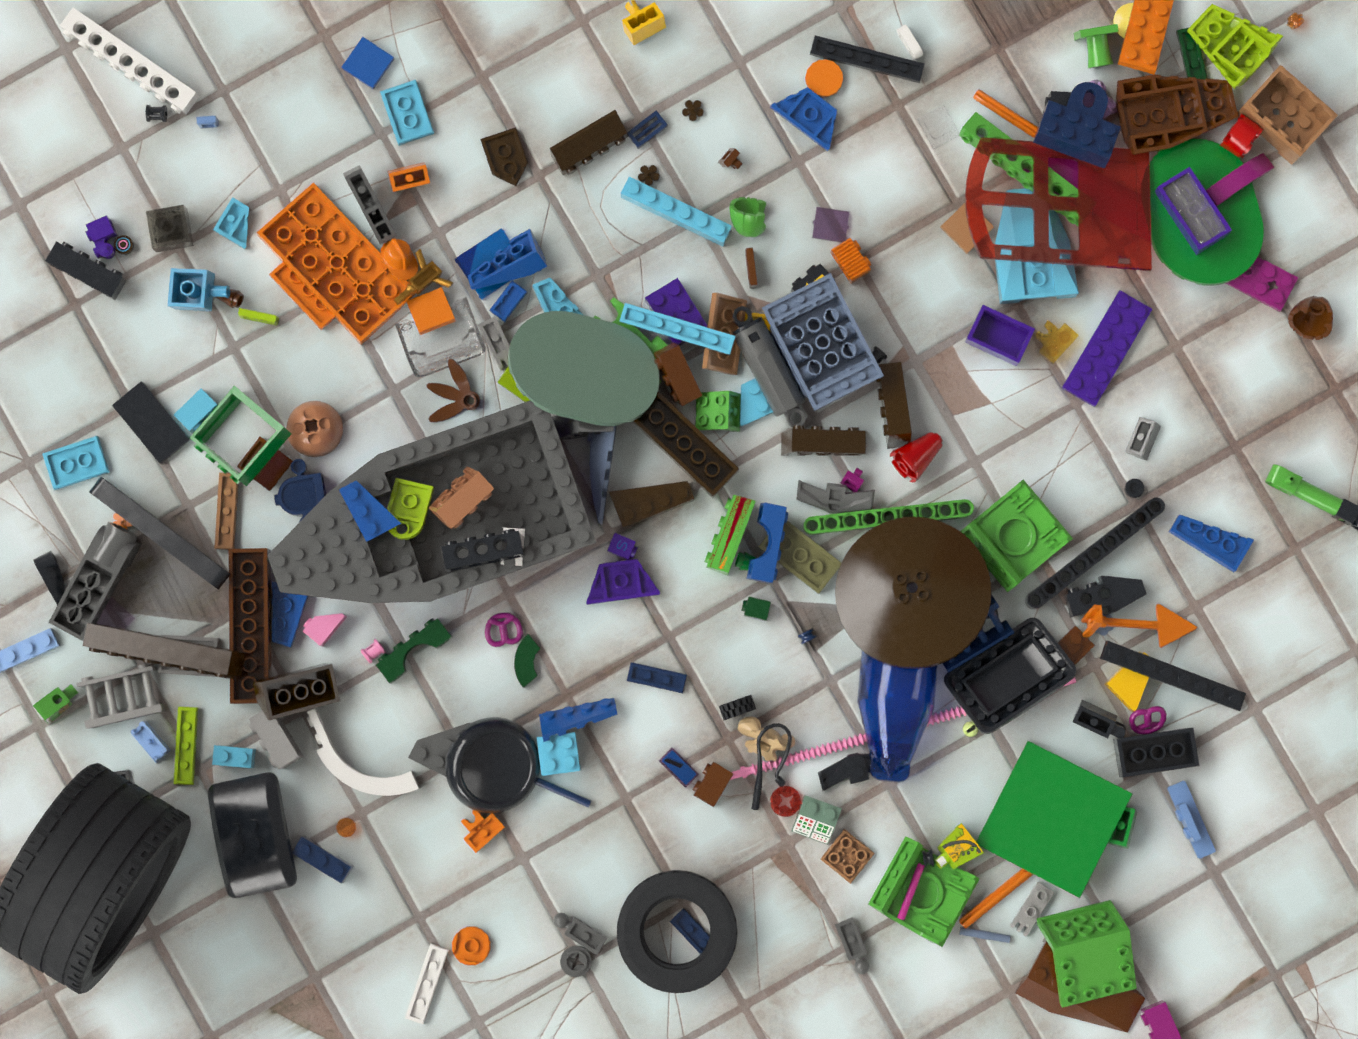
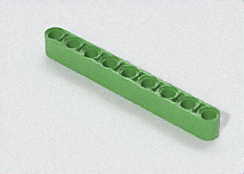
[803,499,974,535]

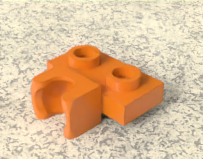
[461,810,505,853]

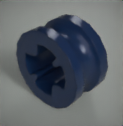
[797,628,817,644]

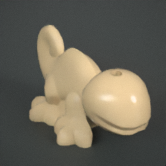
[738,716,795,761]

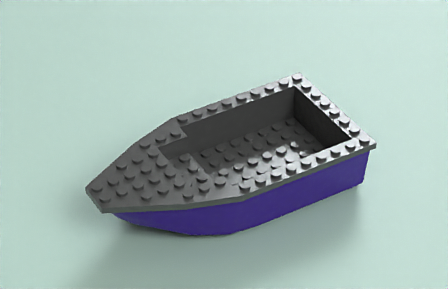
[267,400,596,603]

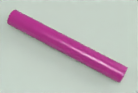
[897,863,925,920]

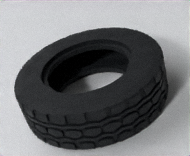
[617,870,738,993]

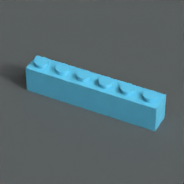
[621,177,732,247]

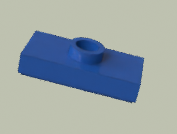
[489,280,528,323]

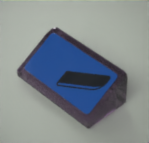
[659,747,699,788]

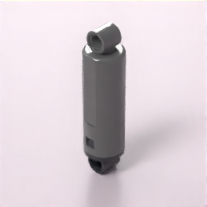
[732,306,806,427]

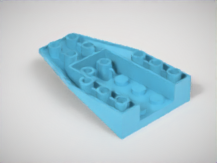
[994,188,1079,304]

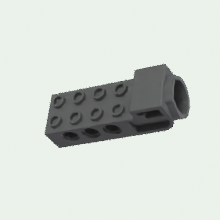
[48,521,142,641]

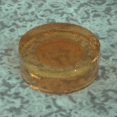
[336,818,356,837]

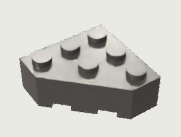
[408,723,471,777]

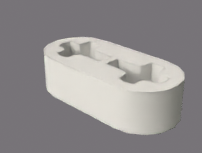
[896,25,923,60]

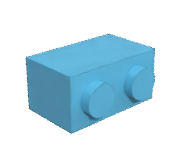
[174,388,218,433]
[212,745,256,768]

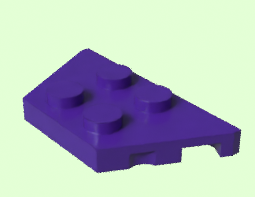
[586,559,660,605]

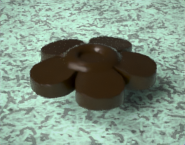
[682,100,704,121]
[638,165,660,186]

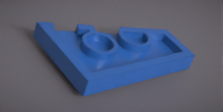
[339,480,401,542]

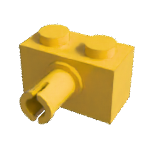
[622,0,666,45]

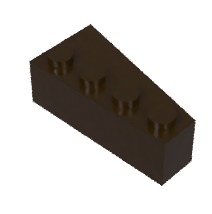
[876,362,912,449]
[781,425,866,456]
[609,481,694,529]

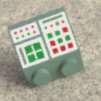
[791,795,842,845]

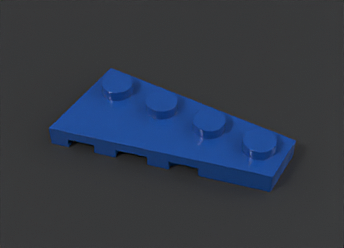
[539,698,618,742]

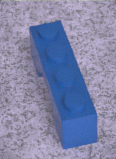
[746,503,788,583]

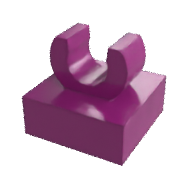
[840,468,864,492]

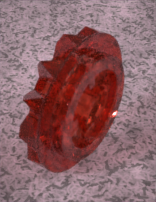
[770,786,801,817]

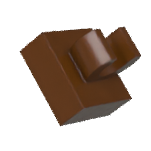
[718,148,743,169]

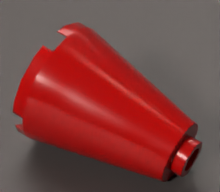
[890,432,943,483]

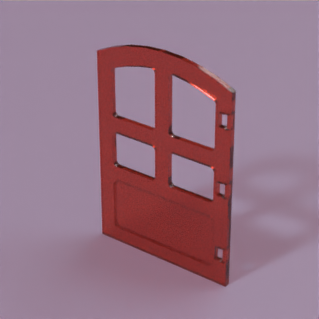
[965,137,1152,271]

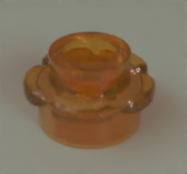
[1287,12,1305,30]

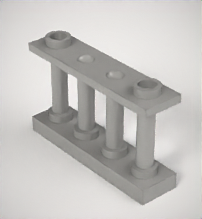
[76,663,165,729]

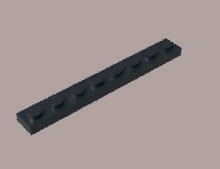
[1100,641,1246,711]

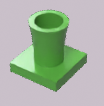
[1073,24,1119,69]

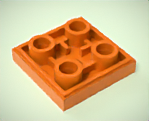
[406,287,456,335]

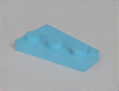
[532,278,583,315]

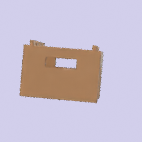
[1238,65,1338,165]

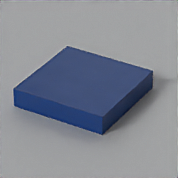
[341,37,394,89]

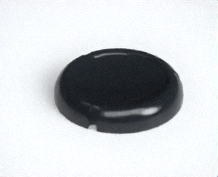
[445,717,540,813]

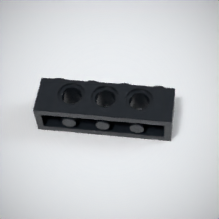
[441,529,525,572]

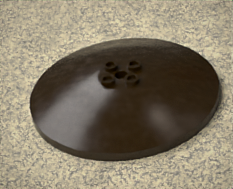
[835,517,991,669]

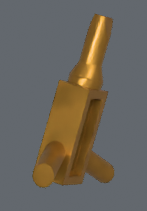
[394,249,454,305]

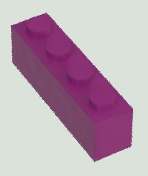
[1140,1000,1182,1039]

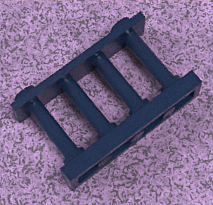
[942,594,1014,672]

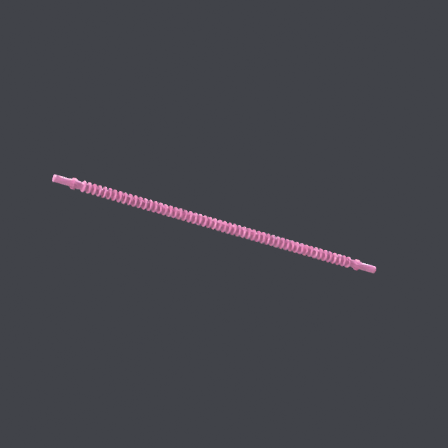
[730,677,1076,780]

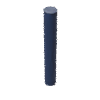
[536,778,591,808]

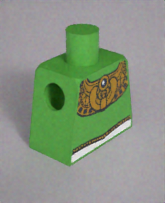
[33,684,78,725]

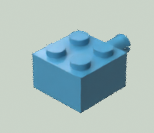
[167,268,230,311]

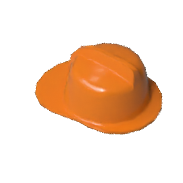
[381,238,418,280]

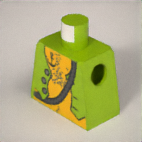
[934,823,984,869]

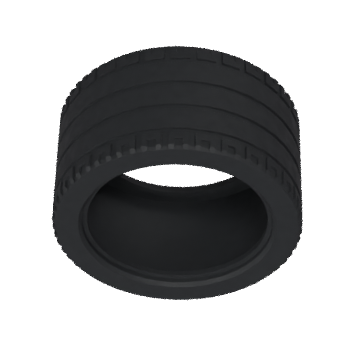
[0,763,191,994]

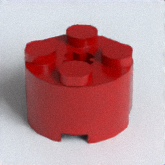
[1220,114,1263,159]

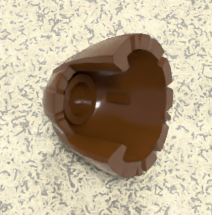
[1288,296,1333,340]

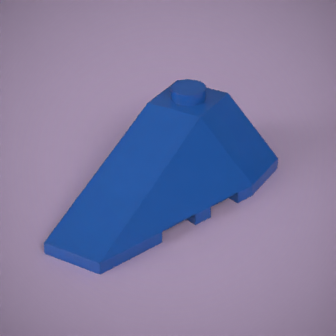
[468,229,547,290]

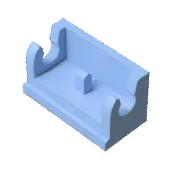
[131,721,171,763]

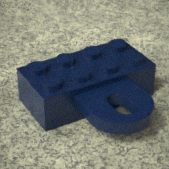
[1033,82,1121,168]

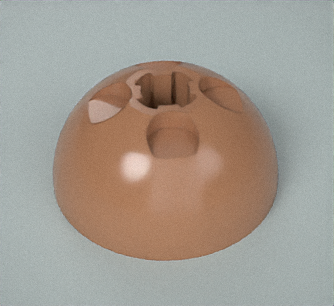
[286,401,343,457]

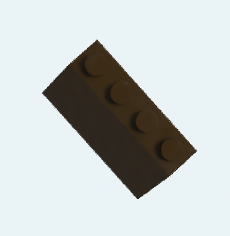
[550,110,628,175]
[253,663,340,720]

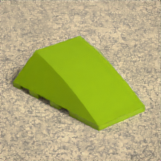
[1187,4,1283,89]

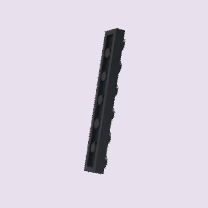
[810,35,925,83]

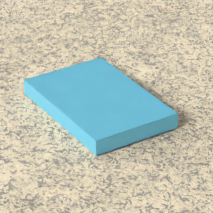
[380,80,434,146]
[43,436,110,490]

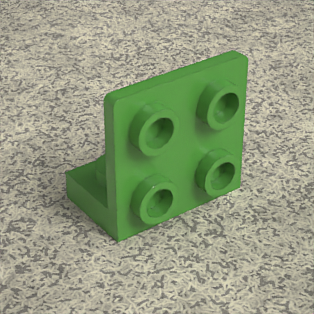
[695,391,741,432]

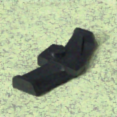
[818,753,897,791]

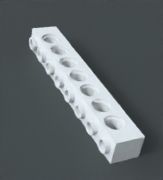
[60,8,199,115]

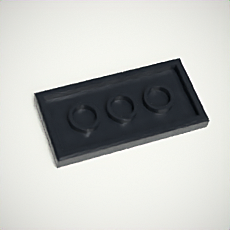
[112,381,190,464]

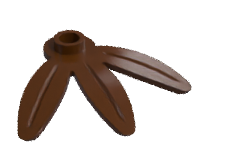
[427,359,480,422]

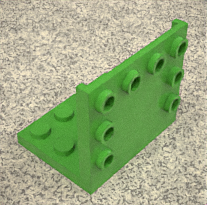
[1036,900,1137,1008]

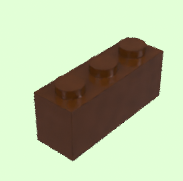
[654,342,702,406]

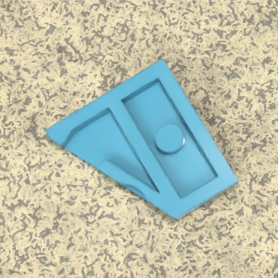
[213,197,249,249]
[740,378,773,427]

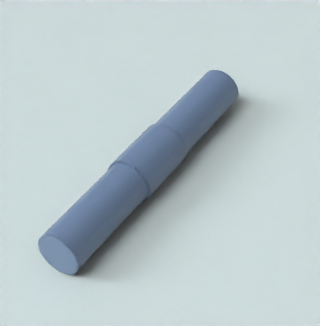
[959,927,1011,943]

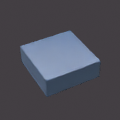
[196,116,219,129]

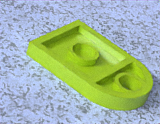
[387,478,434,540]

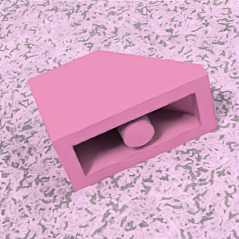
[303,613,347,647]

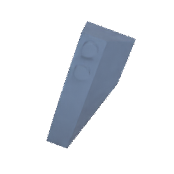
[588,426,617,524]

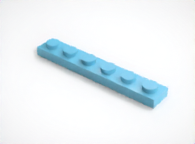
[620,303,736,355]

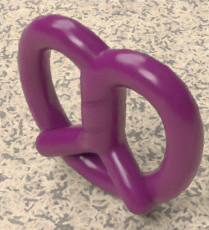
[485,613,523,647]
[1129,706,1167,734]

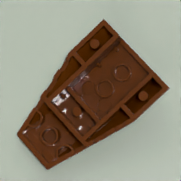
[1116,74,1238,155]
[1015,937,1145,1033]

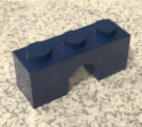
[292,836,354,884]

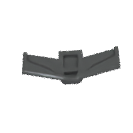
[796,480,875,514]

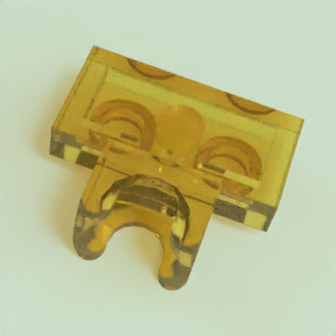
[1034,320,1079,364]

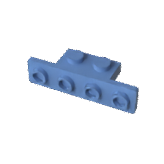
[1167,781,1216,859]

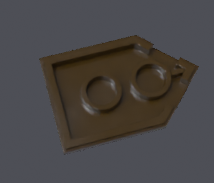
[480,127,528,186]

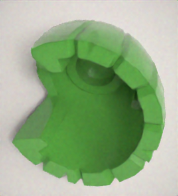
[729,197,766,238]

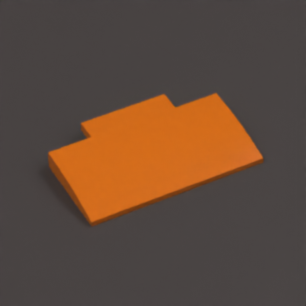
[257,183,416,345]

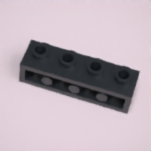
[45,241,126,300]

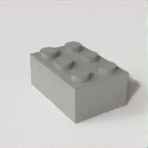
[249,711,304,769]

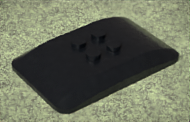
[944,618,1077,734]
[208,772,297,898]

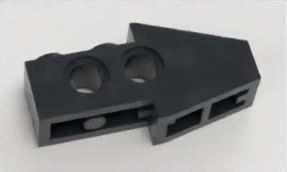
[1064,576,1146,618]

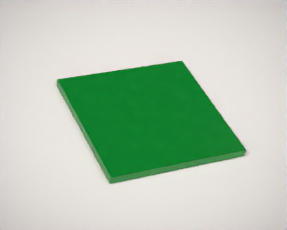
[976,741,1133,898]

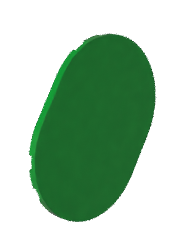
[1140,139,1264,286]

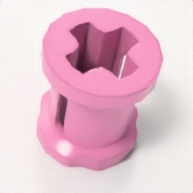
[360,639,386,663]

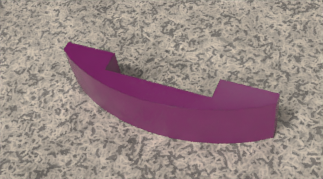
[1206,153,1275,207]

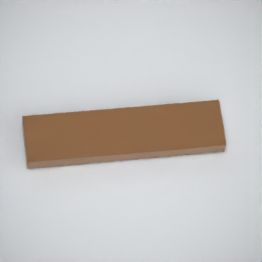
[214,472,239,550]

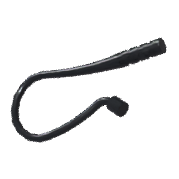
[751,723,792,810]

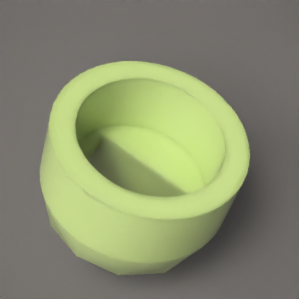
[962,721,978,737]

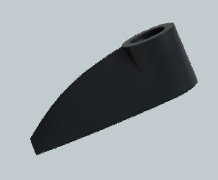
[33,551,65,605]

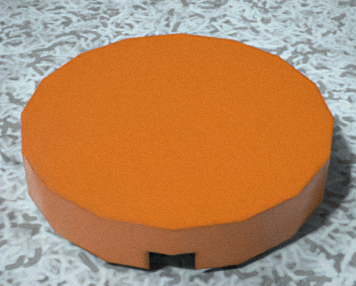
[805,59,843,98]
[452,926,491,965]

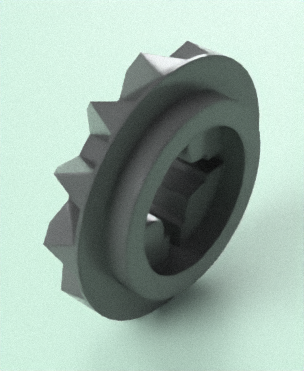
[560,946,591,977]

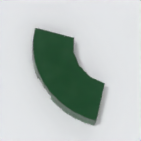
[514,634,540,688]

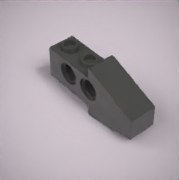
[343,165,397,244]

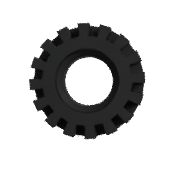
[719,695,756,720]

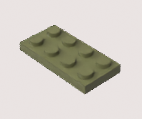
[758,521,841,594]

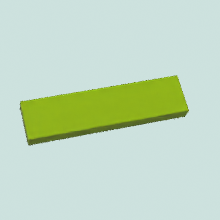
[173,707,198,785]

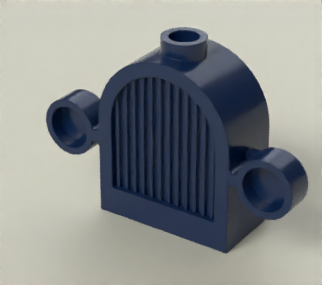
[274,459,326,522]

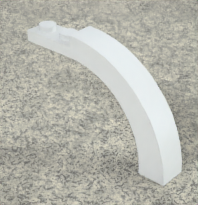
[307,708,420,796]

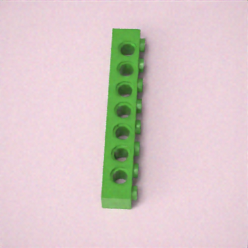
[959,112,1097,227]

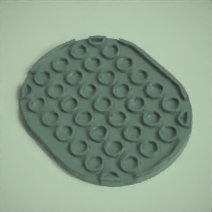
[508,311,659,426]

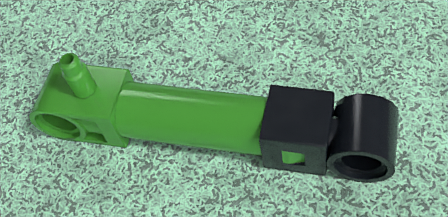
[1265,464,1358,530]

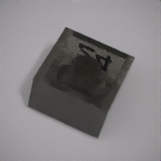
[146,205,194,253]

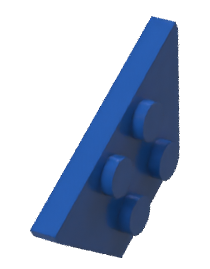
[770,87,837,152]

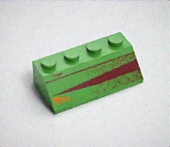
[704,495,756,576]

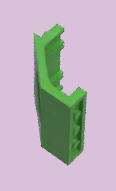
[960,479,1073,592]
[868,836,979,947]

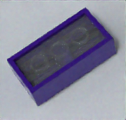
[1155,167,1232,255]

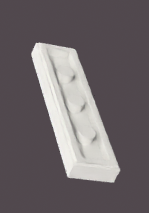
[405,943,449,1024]

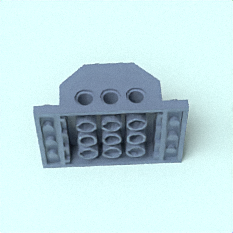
[762,273,884,411]

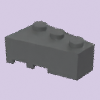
[552,415,614,440]

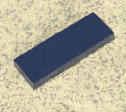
[627,662,687,694]
[670,908,710,954]

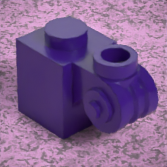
[85,215,118,259]

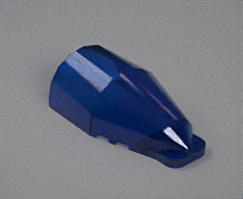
[857,651,938,783]

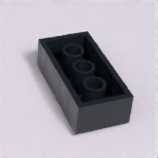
[1113,727,1200,777]

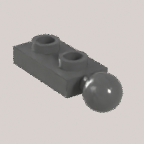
[553,913,607,955]
[834,917,870,974]

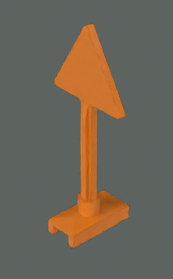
[1081,604,1197,648]

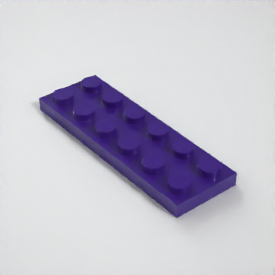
[1062,290,1152,407]

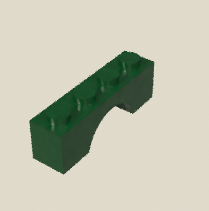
[376,618,453,684]

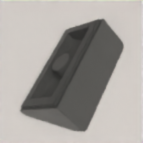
[1125,417,1161,460]

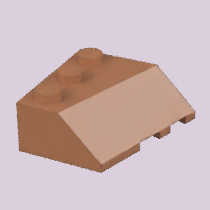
[428,467,494,529]

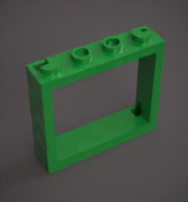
[190,385,292,486]

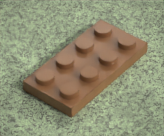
[702,293,747,375]

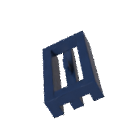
[627,110,668,149]

